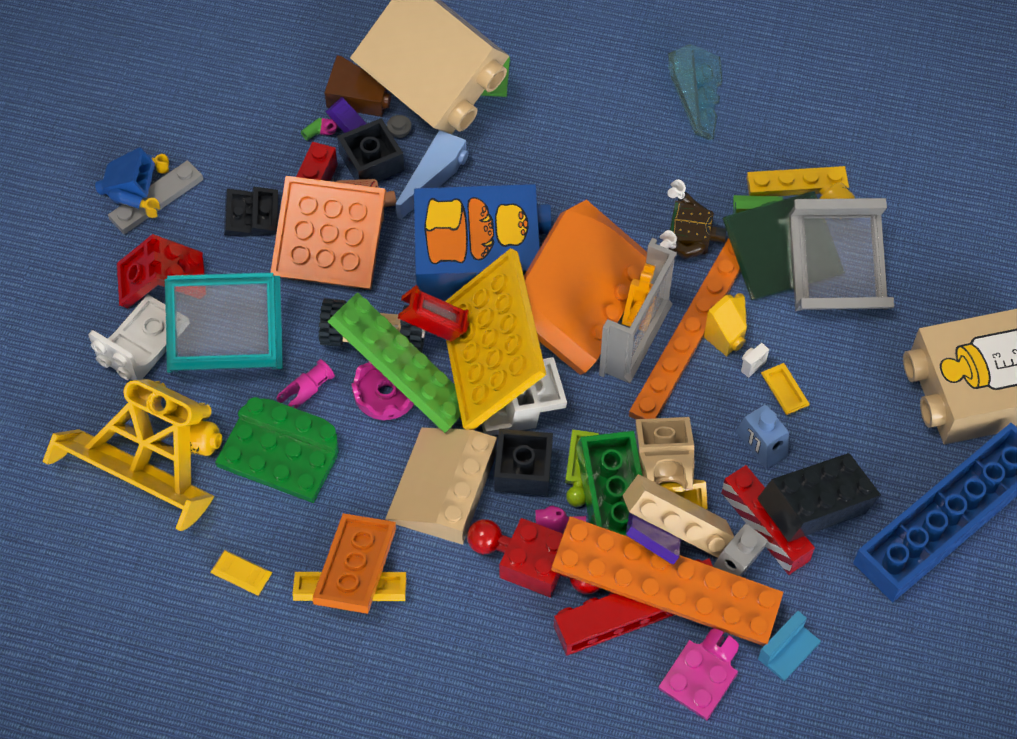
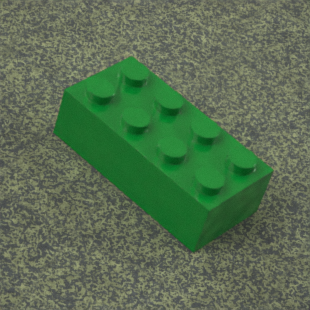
[576,431,642,537]

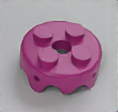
[352,362,414,420]

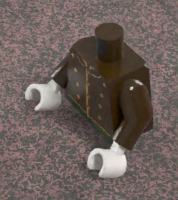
[660,180,727,259]

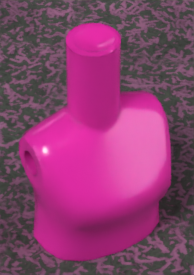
[535,506,586,534]

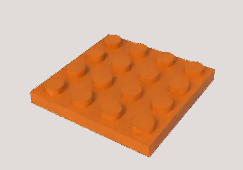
[270,176,386,290]

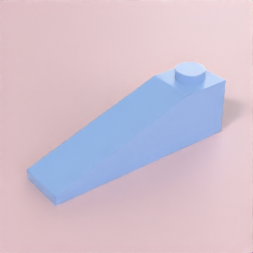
[396,130,469,219]

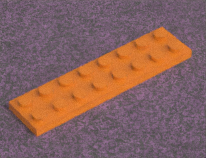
[551,516,783,646]

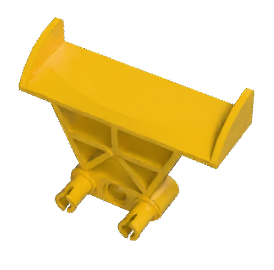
[43,379,214,531]

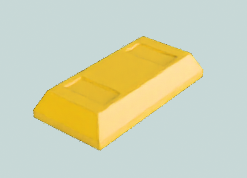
[761,363,810,415]
[210,549,272,596]

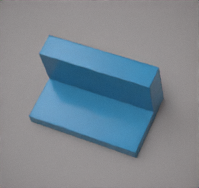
[758,611,821,681]

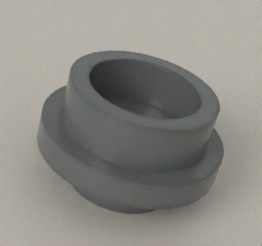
[387,115,411,138]

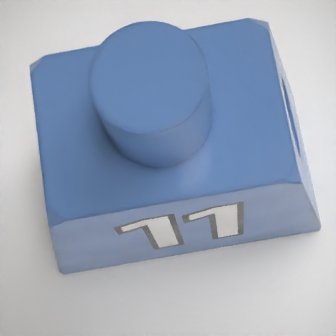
[736,405,789,470]

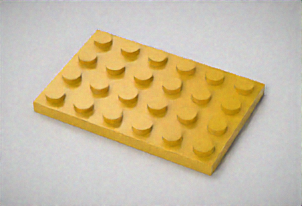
[445,248,547,430]

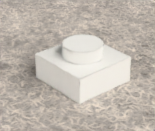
[741,343,769,378]

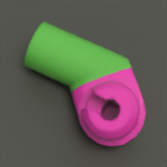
[300,118,337,141]

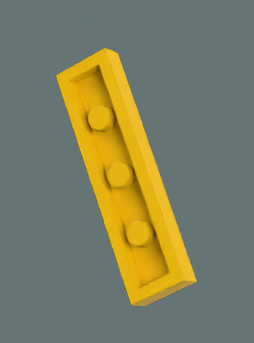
[746,166,849,196]
[293,572,406,601]

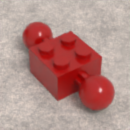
[467,518,601,598]

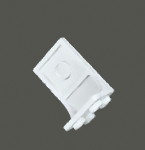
[88,295,190,380]

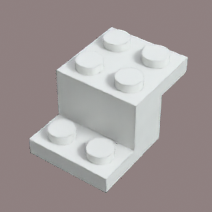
[481,357,567,435]

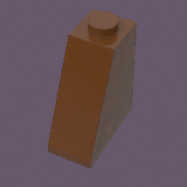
[324,55,391,117]

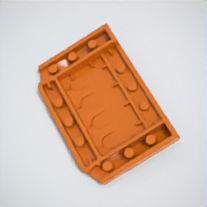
[524,199,647,375]

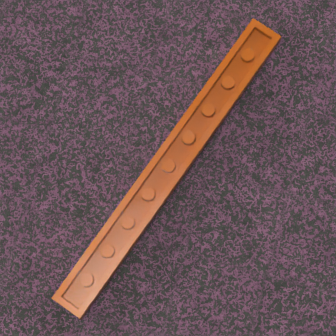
[629,218,763,419]

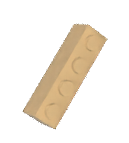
[623,474,734,558]

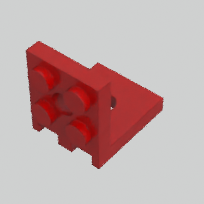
[117,234,206,309]

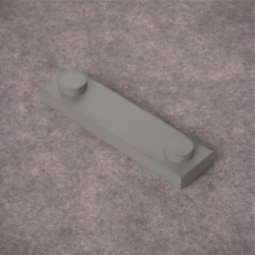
[108,160,204,235]

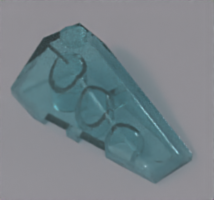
[668,44,722,140]

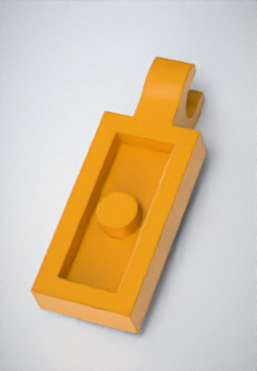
[622,263,656,332]

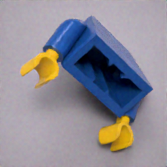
[95,147,169,218]

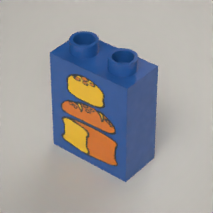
[414,184,551,301]

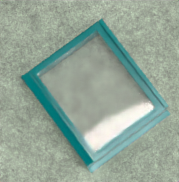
[165,273,283,373]

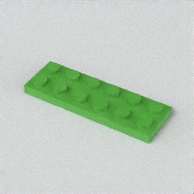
[328,292,461,433]

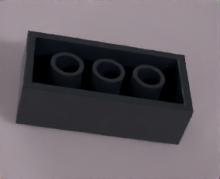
[757,453,881,542]

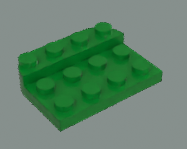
[215,397,339,503]

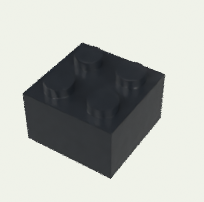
[337,118,405,182]
[494,429,553,496]

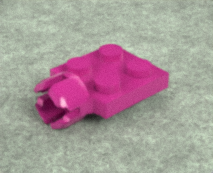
[658,628,739,721]

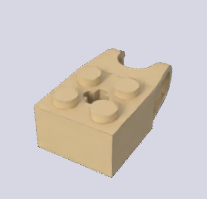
[636,417,694,490]

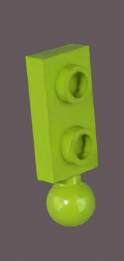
[565,429,599,507]

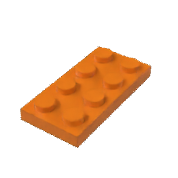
[313,513,396,614]

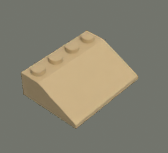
[385,427,497,545]

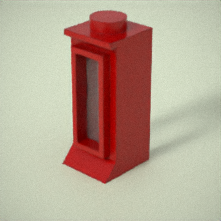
[398,285,469,342]

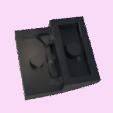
[224,186,278,237]

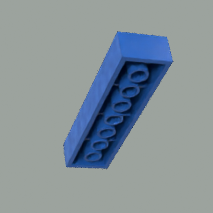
[853,422,1017,603]

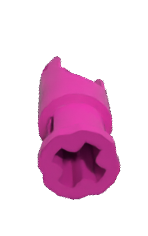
[277,359,335,409]

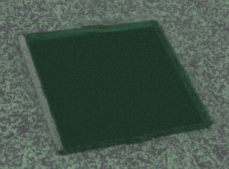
[722,191,845,301]

